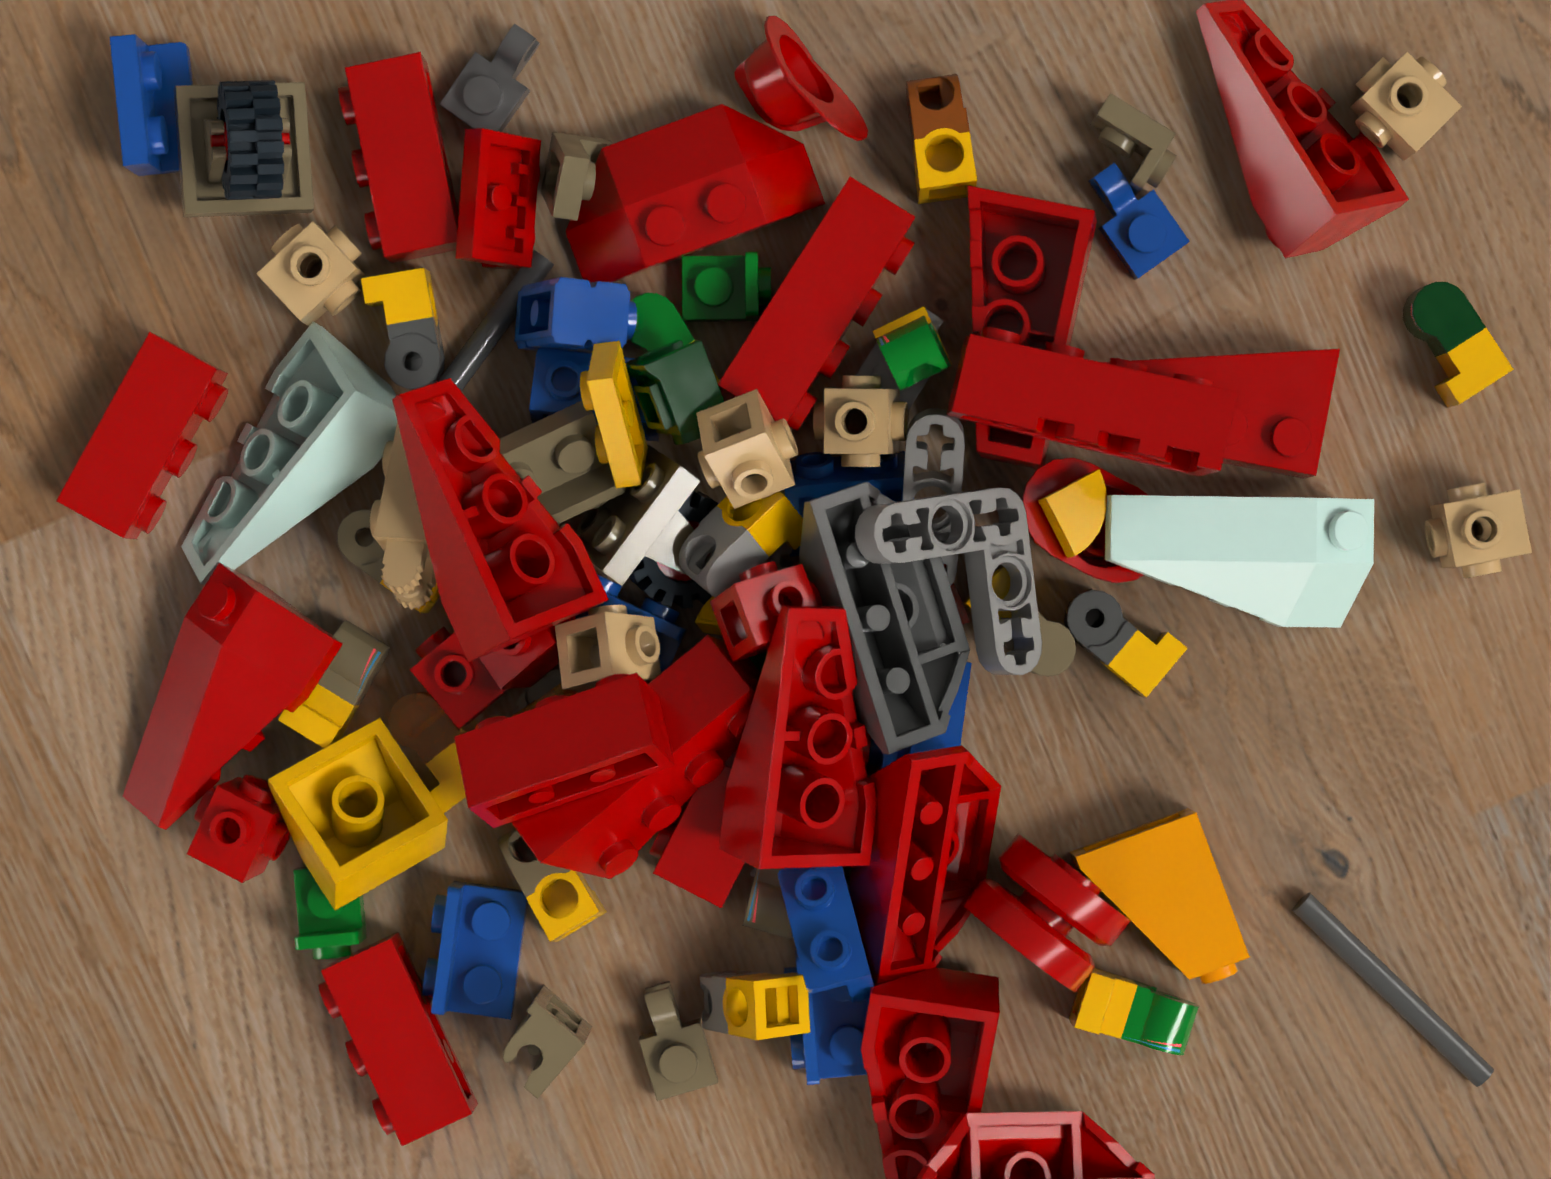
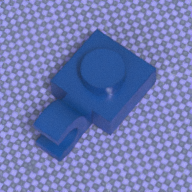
[1088,163,1190,280]

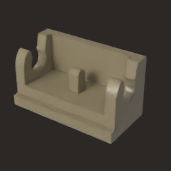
[503,985,592,1099]

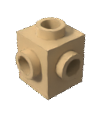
[1350,52,1462,161]
[256,221,365,326]
[813,375,909,467]
[696,389,798,509]
[1425,483,1532,578]
[555,605,661,691]

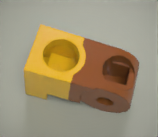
[906,74,977,204]

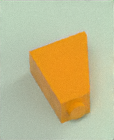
[1070,808,1250,984]

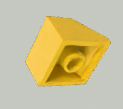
[268,718,448,910]

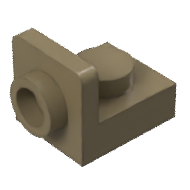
[1090,93,1177,196]
[541,132,613,221]

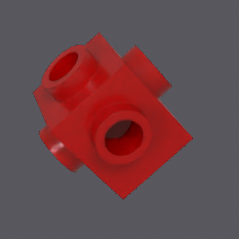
[710,561,822,663]
[187,775,291,883]

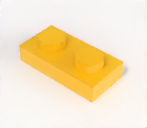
[580,341,648,488]

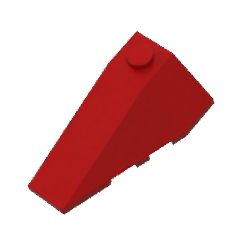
[1196,0,1409,259]
[392,378,609,662]
[122,563,343,830]
[719,605,878,869]
[861,967,1000,1179]

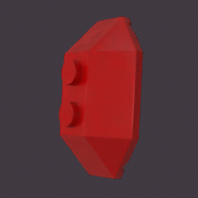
[565,104,825,283]
[848,745,1001,984]
[916,1111,1155,1179]

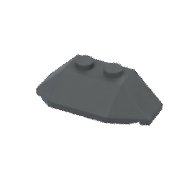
[798,482,970,754]

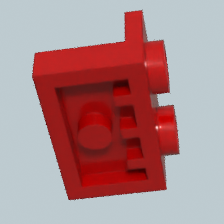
[455,128,541,269]

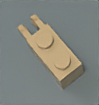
[370,421,436,610]

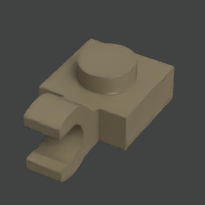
[639,981,718,1101]

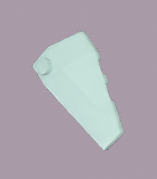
[181,322,397,585]
[1105,495,1374,628]

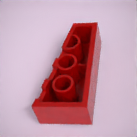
[718,176,915,433]
[1103,349,1340,479]

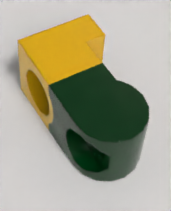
[1403,282,1514,408]

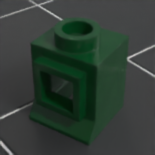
[626,340,724,445]

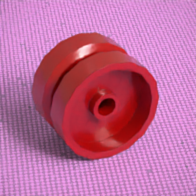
[963,833,1131,992]

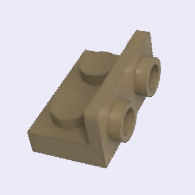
[499,401,626,524]

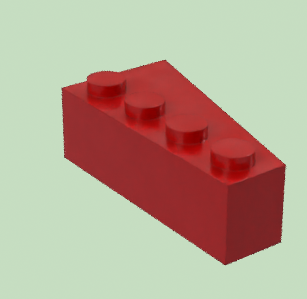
[968,185,1097,469]
[946,327,1240,477]
[511,635,761,879]

